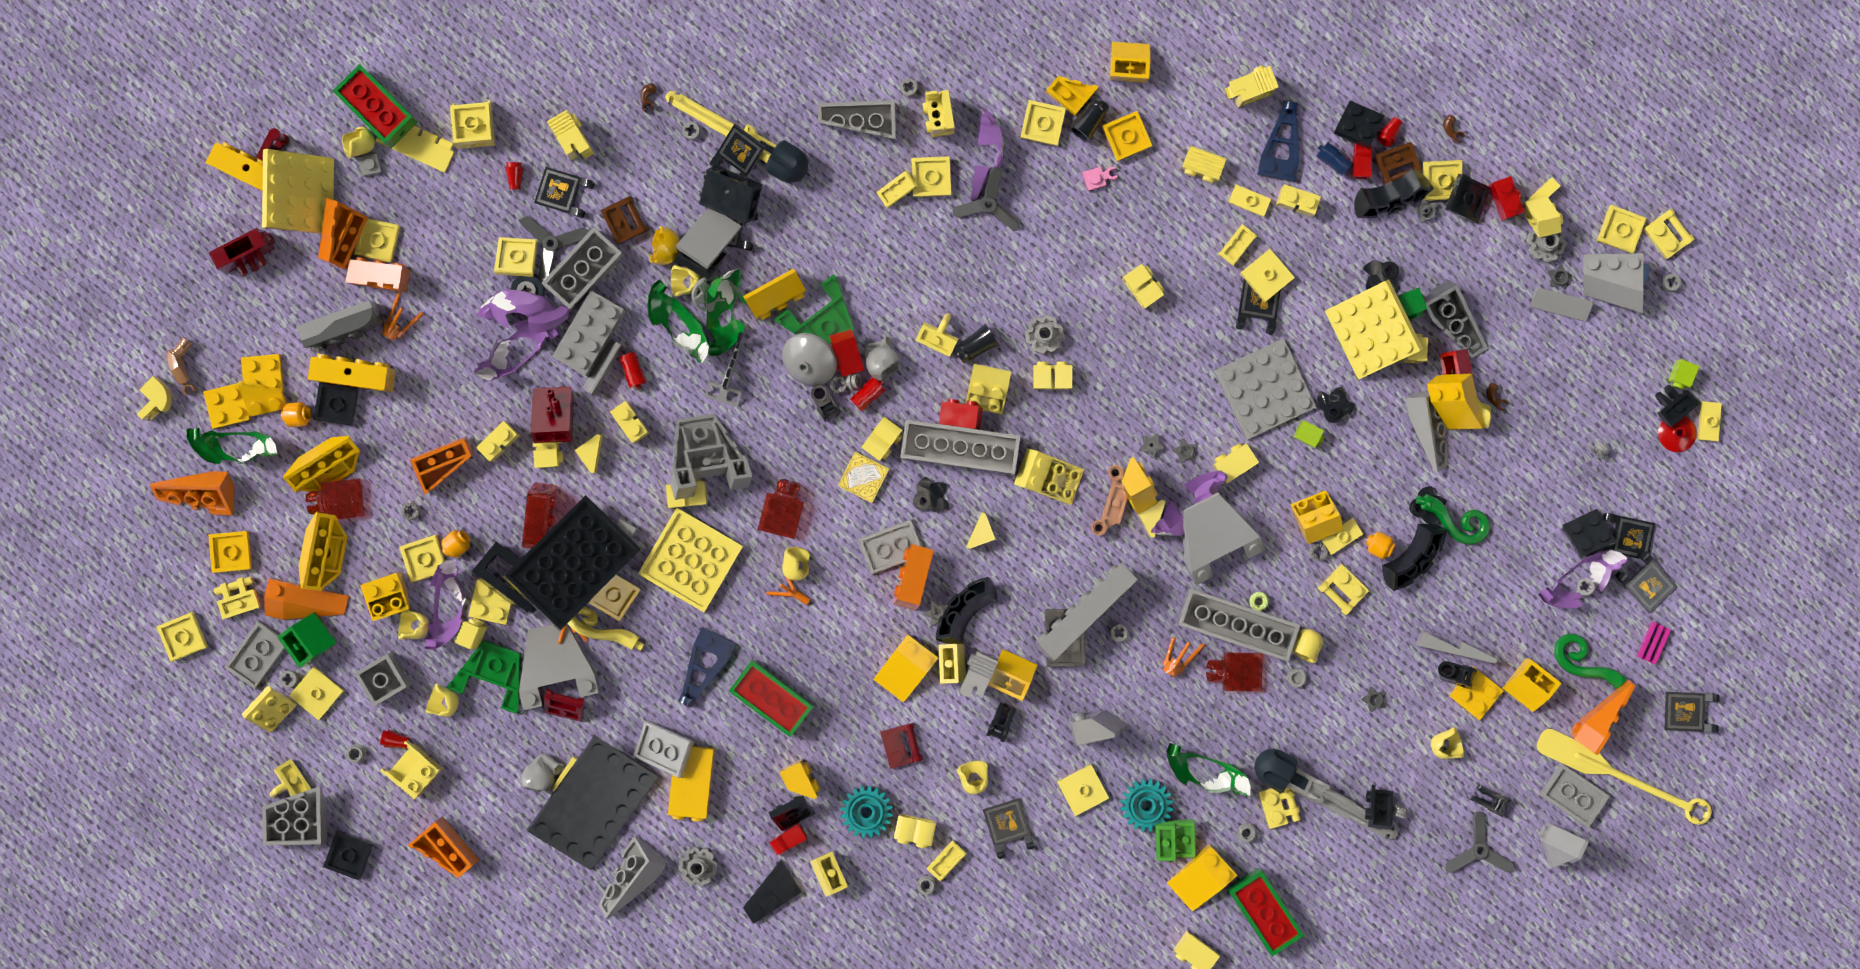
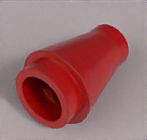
[1377,117,1403,147]
[505,162,524,189]
[379,729,409,749]

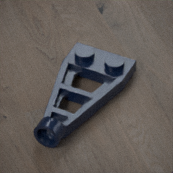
[1257,101,1299,182]
[678,627,737,708]

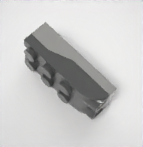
[296,300,384,353]

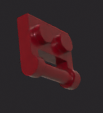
[256,128,290,161]
[544,689,585,722]
[880,722,924,769]

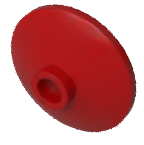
[1658,416,1696,452]

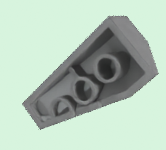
[1406,390,1448,472]
[1539,822,1589,869]

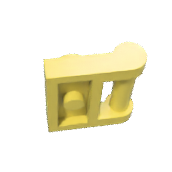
[1643,208,1695,259]
[1318,564,1369,615]

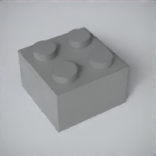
[354,653,412,707]

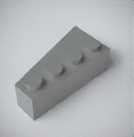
[817,100,896,140]

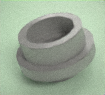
[846,373,862,391]
[346,744,366,763]
[1237,823,1257,843]
[917,876,936,895]

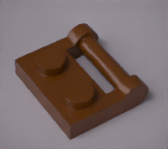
[1374,142,1423,185]
[600,196,649,245]

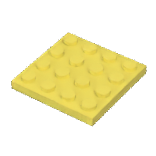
[262,149,334,234]
[1325,279,1423,380]
[638,508,743,612]

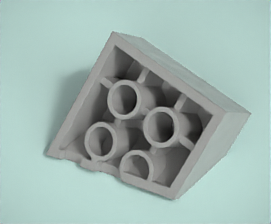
[1583,253,1644,313]
[1069,710,1129,745]
[262,786,327,846]

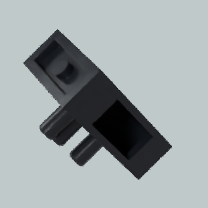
[699,165,763,224]

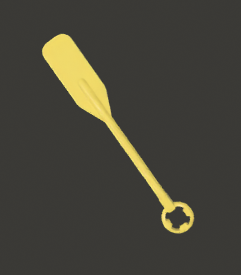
[1536,729,1712,825]

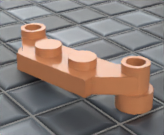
[1091,465,1128,536]

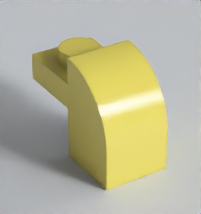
[137,376,172,420]

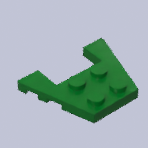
[775,274,854,344]
[446,640,521,714]

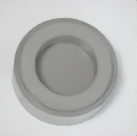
[1287,668,1307,688]

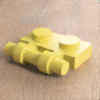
[214,576,261,619]
[1258,787,1301,829]

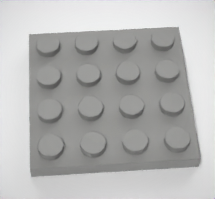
[1214,338,1316,440]

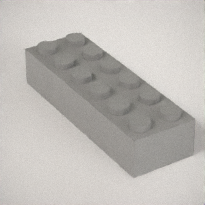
[900,420,1020,474]
[1037,563,1138,663]
[1176,588,1300,662]

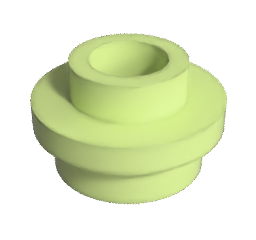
[1249,592,1269,611]

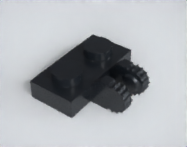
[1655,385,1699,428]

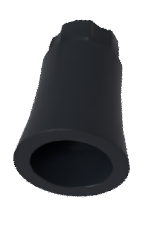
[1068,97,1109,143]
[954,323,1000,363]

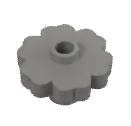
[1526,230,1567,263]
[1024,315,1064,354]
[678,846,718,886]

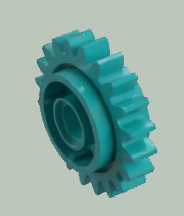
[1120,778,1173,832]
[840,785,893,839]

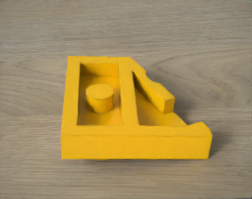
[1045,76,1098,116]
[238,381,287,416]

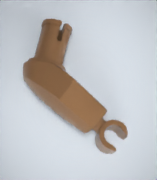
[166,337,196,395]

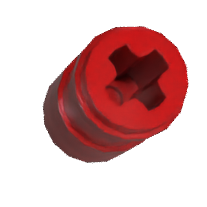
[619,352,647,390]
[850,377,886,412]

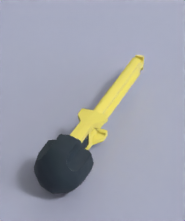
[665,91,809,183]

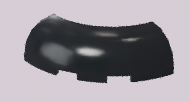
[1354,169,1434,218]
[1382,523,1447,591]
[936,577,998,644]

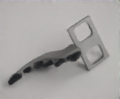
[705,332,743,407]

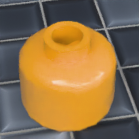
[281,402,312,428]
[442,530,471,558]
[1366,531,1396,560]

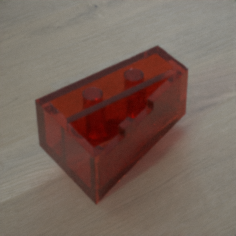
[522,482,558,549]

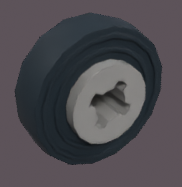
[510,276,545,296]

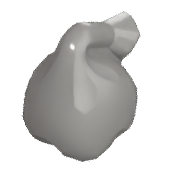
[864,336,900,381]
[521,753,565,793]

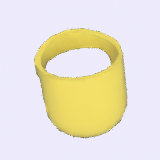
[1292,629,1323,663]

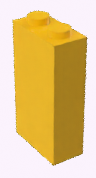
[668,746,715,822]

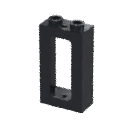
[472,541,537,616]

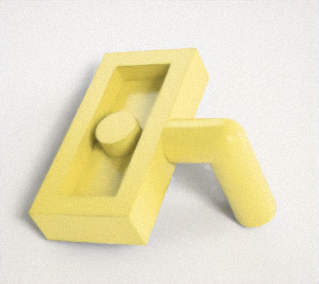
[916,313,959,357]
[270,759,311,798]

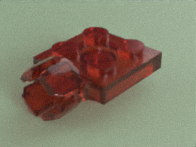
[305,478,365,520]
[757,479,804,539]
[1206,652,1263,692]

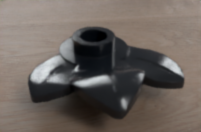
[1363,260,1399,290]
[1317,387,1354,423]
[913,477,949,512]
[1409,486,1447,524]

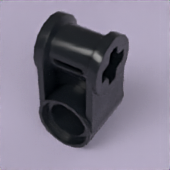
[811,385,842,422]
[1438,661,1477,689]

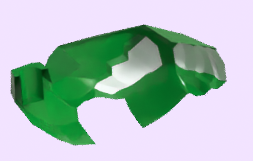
[706,269,746,356]
[648,279,709,363]
[186,428,277,464]
[1166,743,1251,796]

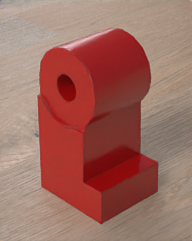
[1351,143,1372,179]
[769,823,807,855]

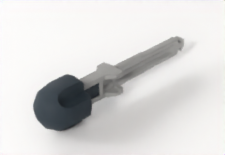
[1254,748,1398,839]

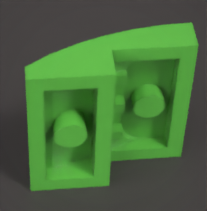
[1156,819,1196,861]

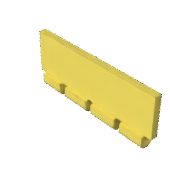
[375,126,454,173]

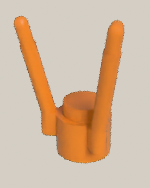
[381,292,423,341]
[1162,637,1205,678]

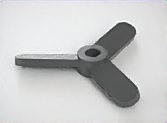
[953,167,1019,230]
[521,216,588,281]
[1445,811,1514,873]

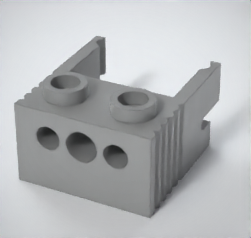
[958,650,998,697]

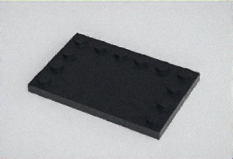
[503,495,641,631]
[527,735,658,870]

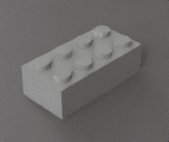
[542,227,625,311]
[552,290,627,377]

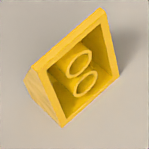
[1427,374,1484,430]
[873,634,938,703]
[1167,844,1237,911]

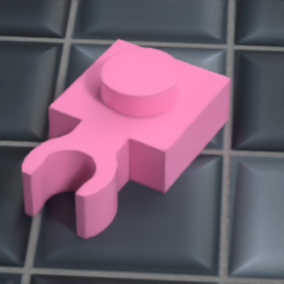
[1082,167,1118,191]

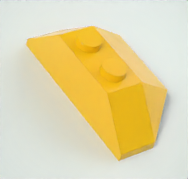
[283,436,360,492]
[298,512,348,591]

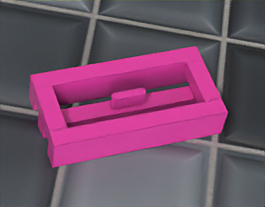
[1636,622,1671,665]

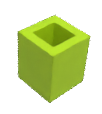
[1668,359,1700,390]
[1292,420,1325,448]

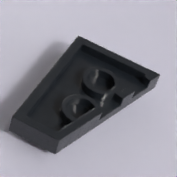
[743,860,802,924]

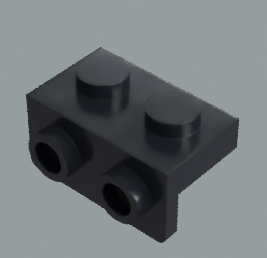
[1365,785,1394,830]

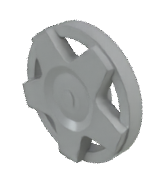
[692,276,725,312]

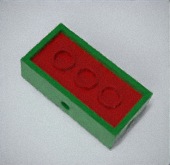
[332,64,418,149]
[729,659,814,737]
[1226,868,1304,957]

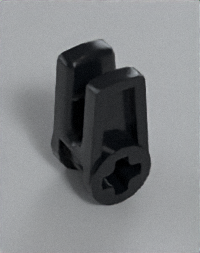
[986,702,1016,743]
[1470,784,1512,818]

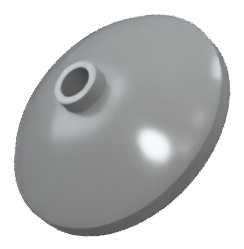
[782,333,837,386]

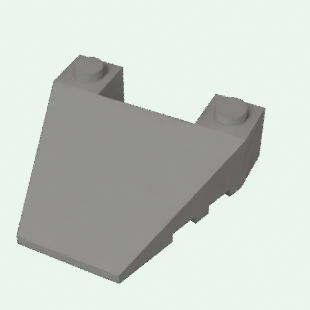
[670,414,753,500]
[1183,493,1265,585]
[519,624,602,710]

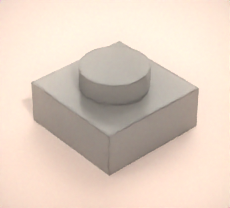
[358,153,382,177]

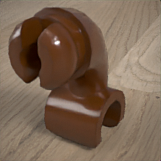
[640,83,656,113]
[1443,115,1465,144]
[1486,383,1509,411]

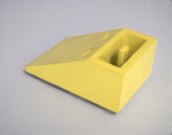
[1014,448,1084,505]

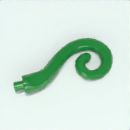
[1416,494,1490,545]
[1554,634,1627,689]

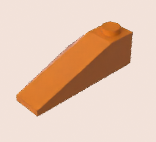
[150,471,235,515]
[264,578,349,620]
[1571,680,1636,755]

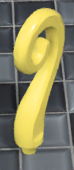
[568,606,644,651]

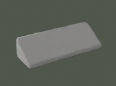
[1530,287,1593,322]
[583,339,623,395]

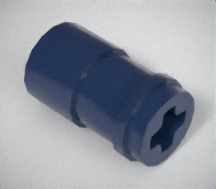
[1316,141,1353,176]

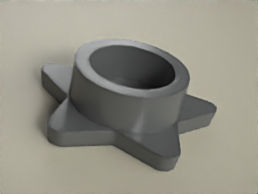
[1413,199,1437,223]
[1547,265,1572,289]
[1139,434,1164,458]
[1172,439,1197,464]
[924,601,947,626]
[1361,687,1385,712]

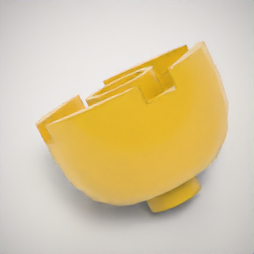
[649,226,680,265]

